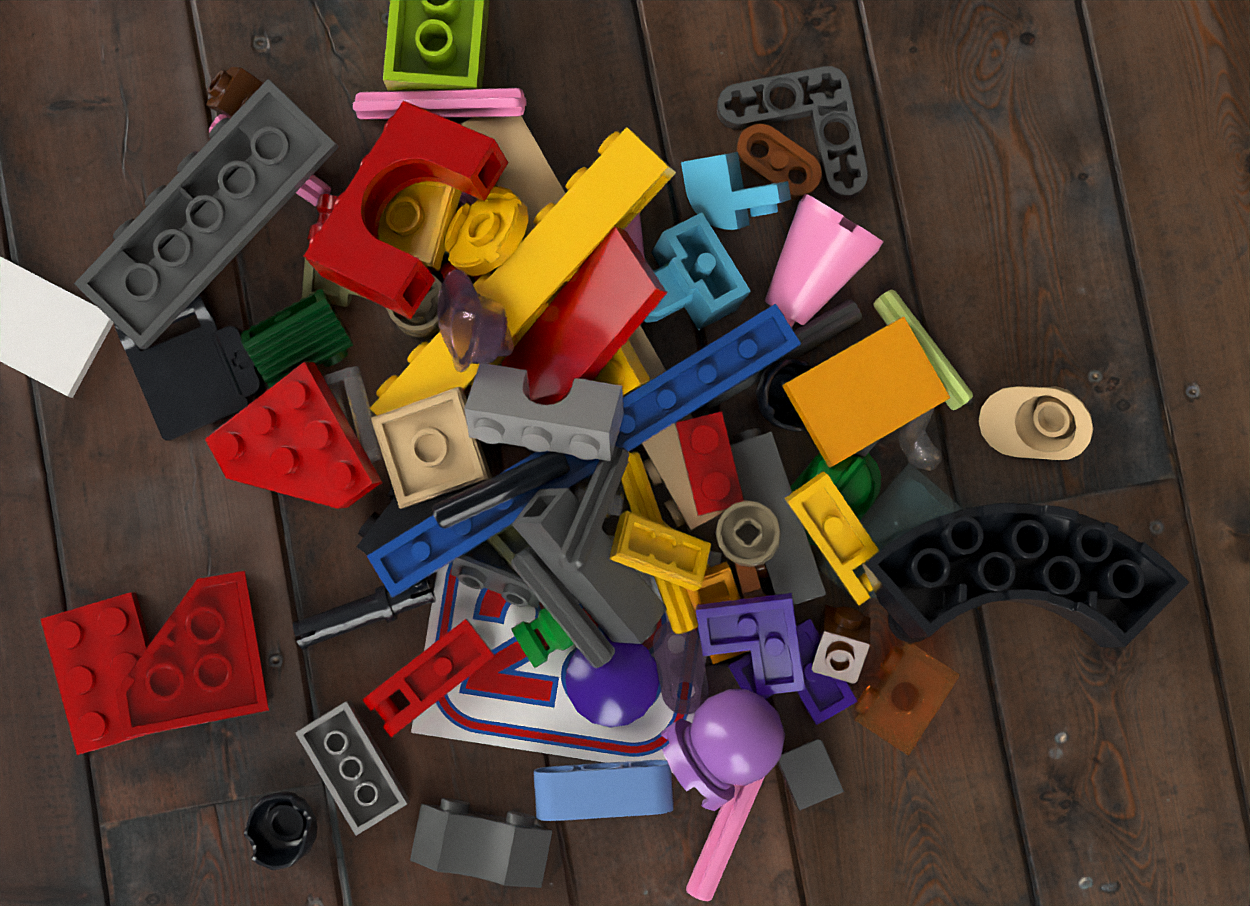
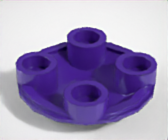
[565,634,659,728]

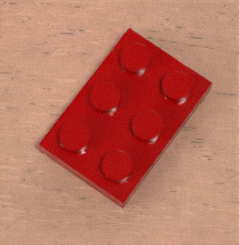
[40,592,150,755]

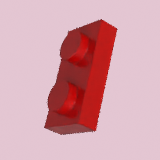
[675,412,744,517]

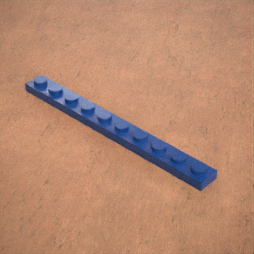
[367,303,801,597]

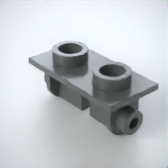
[451,541,540,609]

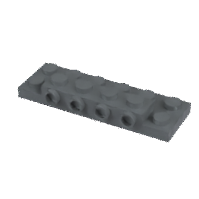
[74,79,339,350]

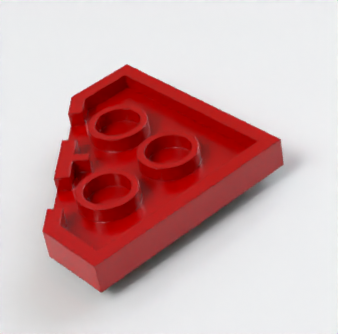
[205,362,382,509]
[115,571,269,739]

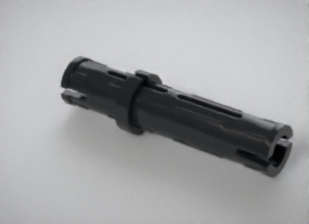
[293,577,436,650]

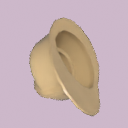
[979,386,1093,460]

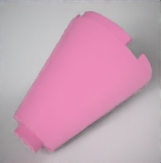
[765,193,883,328]

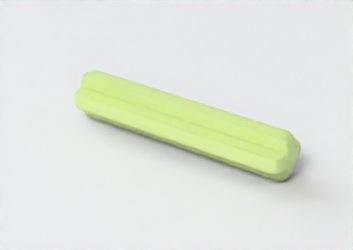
[873,289,973,410]

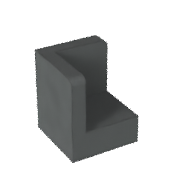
[777,739,844,810]

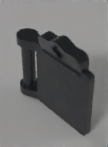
[114,291,264,441]

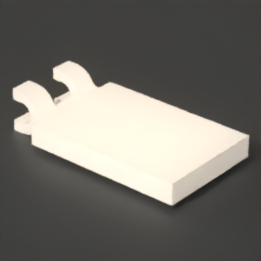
[0,257,114,398]

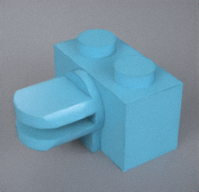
[644,212,751,330]

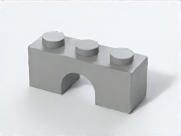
[464,363,624,461]

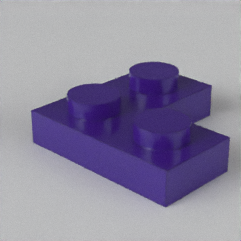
[696,593,805,696]
[727,619,858,725]

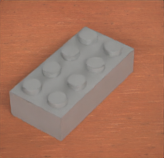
[295,700,410,835]

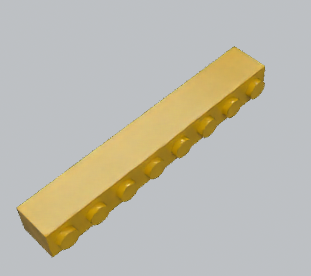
[370,127,676,415]

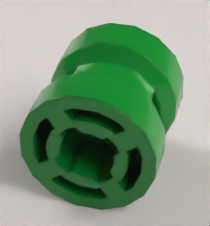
[511,608,574,668]

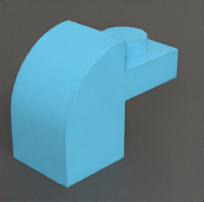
[681,152,791,230]

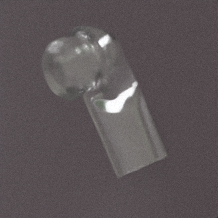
[898,408,942,471]

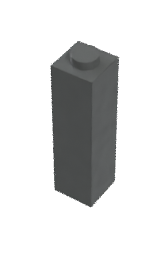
[730,427,826,605]
[512,488,667,644]

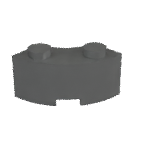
[410,798,552,888]

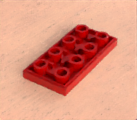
[501,226,667,405]

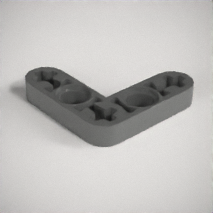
[717,66,868,200]

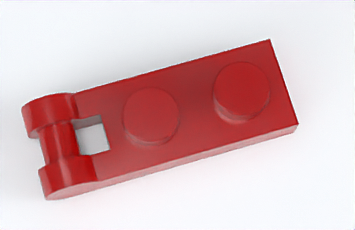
[363,619,496,737]

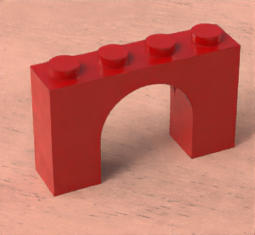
[304,100,509,319]

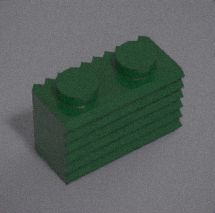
[241,288,353,389]

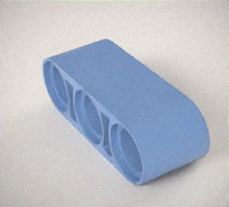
[533,760,674,821]

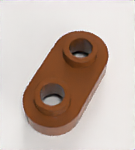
[736,124,822,200]

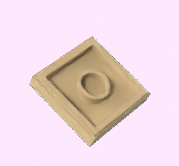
[371,387,492,509]

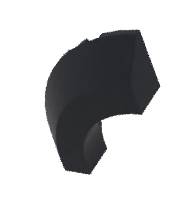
[862,503,1190,647]

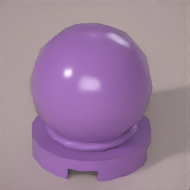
[661,689,785,811]

